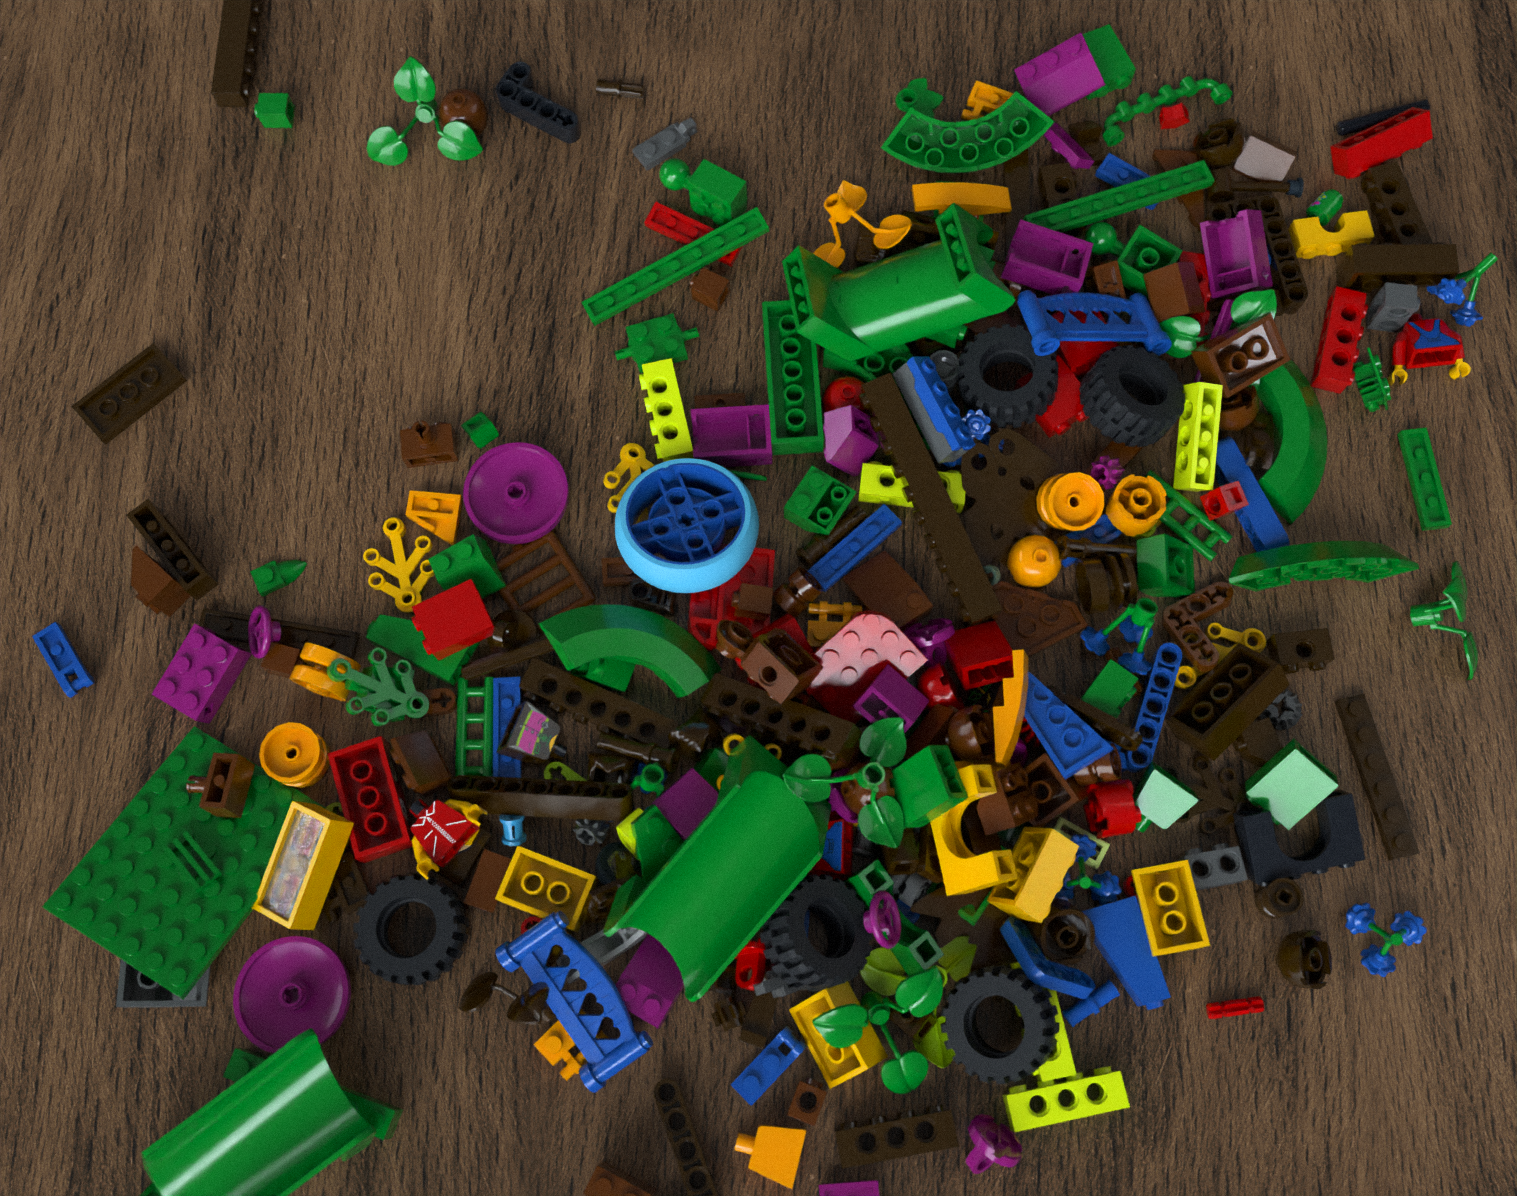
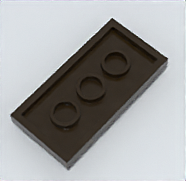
[71,343,187,445]

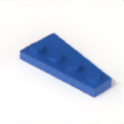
[1024,671,1114,780]

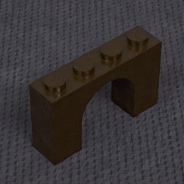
[880,799,1002,876]

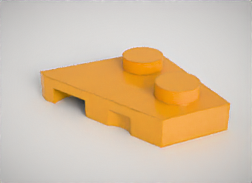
[405,490,463,545]

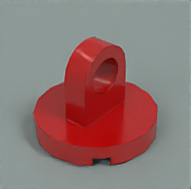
[734,938,771,991]

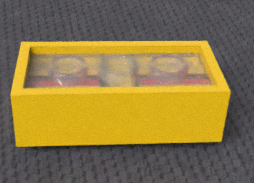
[252,801,354,930]

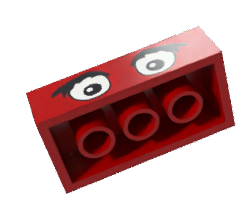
[328,736,414,863]

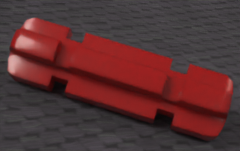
[1206,996,1264,1019]

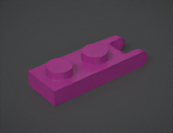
[1044,123,1094,169]

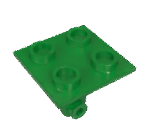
[1352,347,1391,412]

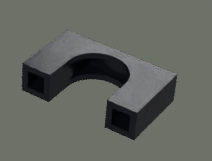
[1233,790,1365,886]

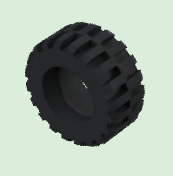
[957,324,1058,429]
[1079,345,1185,447]
[353,873,469,985]
[760,874,873,992]
[940,965,1059,1084]

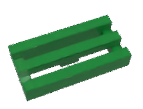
[162,830,222,893]

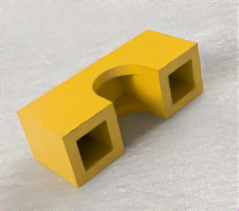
[1288,210,1375,259]

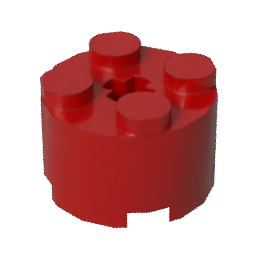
[1083,779,1141,839]

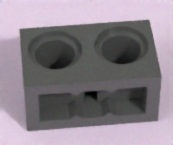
[1366,282,1420,333]
[1177,843,1248,891]

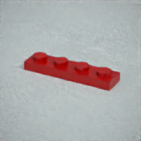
[644,202,743,267]

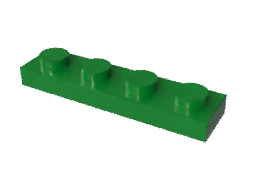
[1397,427,1452,531]

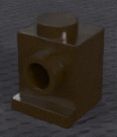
[889,1000,937,1044]

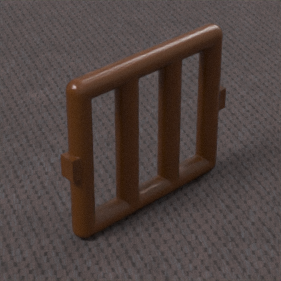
[496,530,596,635]

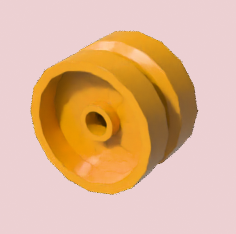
[1036,472,1105,531]
[289,643,361,702]
[259,722,330,789]

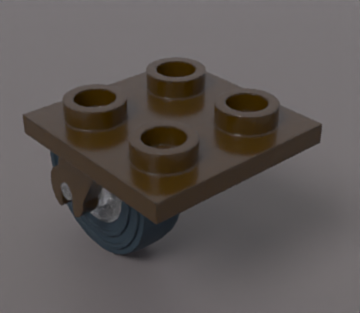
[580,842,643,926]

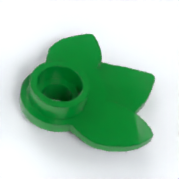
[895,78,943,119]

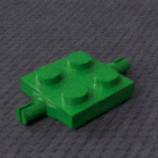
[614,313,699,373]

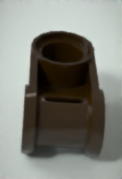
[628,578,680,616]

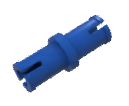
[1062,980,1120,1028]

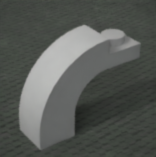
[556,927,647,984]

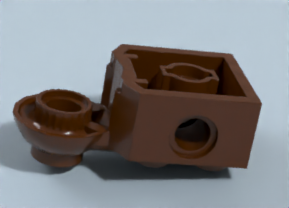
[716,620,824,704]

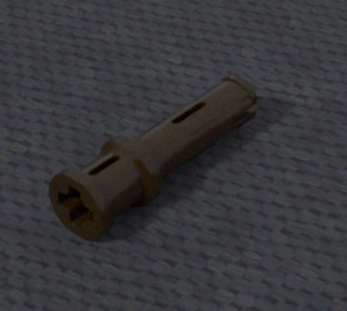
[795,505,867,568]
[1056,536,1137,561]
[597,732,680,772]

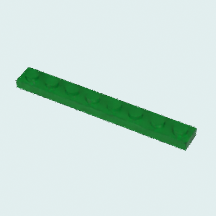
[1023,160,1215,233]
[581,207,769,326]

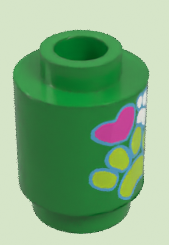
[1306,189,1343,226]

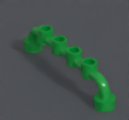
[1102,76,1233,147]

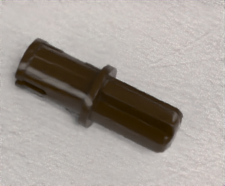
[596,79,645,99]

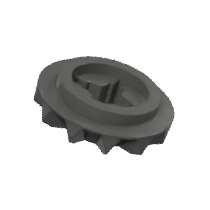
[1259,688,1302,730]

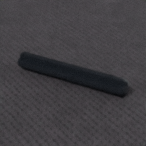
[1336,99,1430,136]

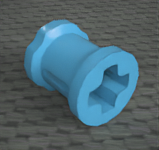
[499,814,527,846]

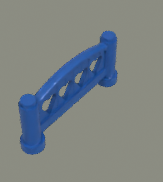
[1017,290,1172,356]
[495,910,653,1093]

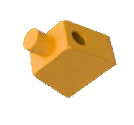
[734,1125,806,1189]

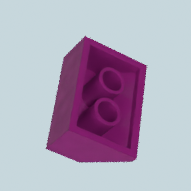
[1014,33,1105,116]

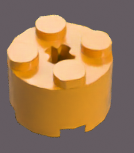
[1106,474,1167,537]

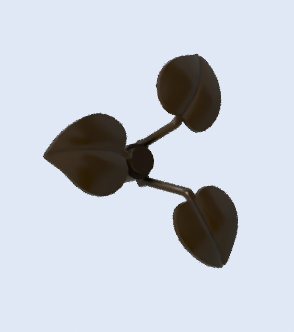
[459,930,572,1024]

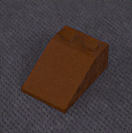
[1190,313,1290,398]
[842,550,933,631]

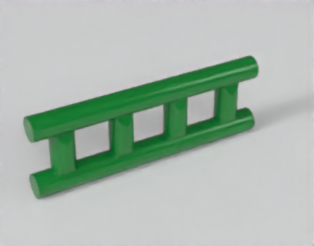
[1145,470,1233,562]
[455,677,494,776]

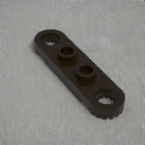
[1047,685,1143,751]

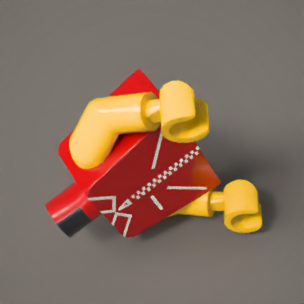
[409,799,488,880]

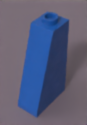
[1082,896,1171,1010]

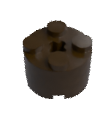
[1028,899,1095,965]

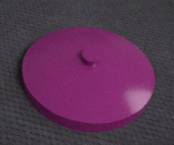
[463,442,569,544]
[233,936,351,1053]

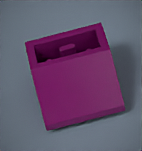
[823,405,879,477]
[851,664,929,733]

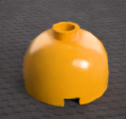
[1007,535,1062,589]

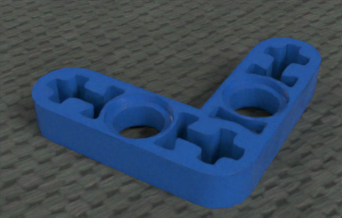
[1000,916,1095,999]

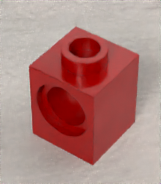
[1200,481,1249,521]

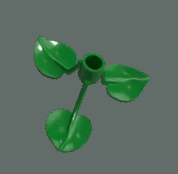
[367,56,483,166]
[1159,289,1277,391]
[1410,561,1478,681]
[783,717,906,848]
[812,965,943,1094]

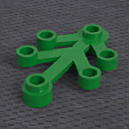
[327,648,429,726]

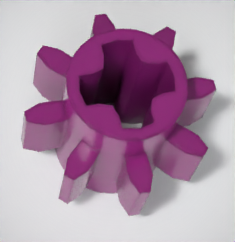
[1089,455,1125,490]

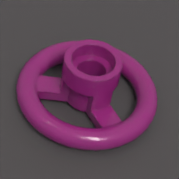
[248,605,281,659]
[863,890,901,949]

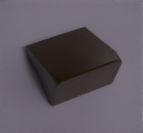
[708,965,737,996]

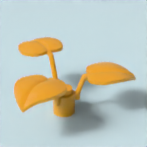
[813,180,912,268]

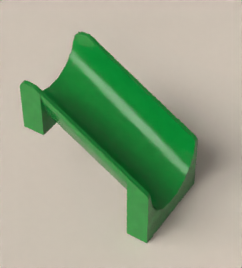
[782,203,1015,361]
[603,735,832,1002]
[141,1028,377,1196]

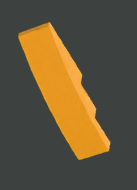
[912,182,1012,216]
[993,649,1028,768]

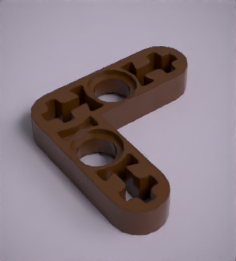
[1162,582,1233,672]

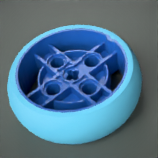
[615,458,759,593]

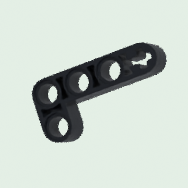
[496,61,581,143]

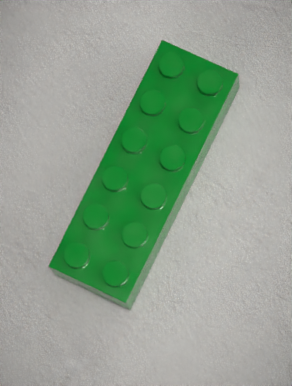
[762,300,824,455]

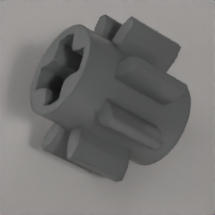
[573,819,610,846]

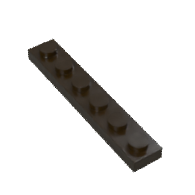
[1335,694,1420,861]

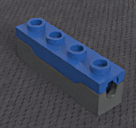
[892,356,976,463]

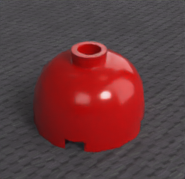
[821,376,871,416]
[917,662,966,712]

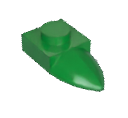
[250,560,307,597]

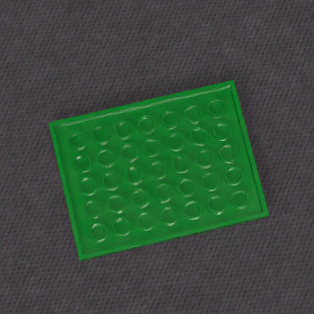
[42,726,326,1000]

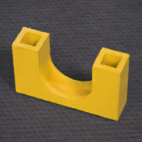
[930,764,1018,896]

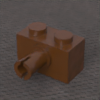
[400,420,459,468]
[186,753,255,818]

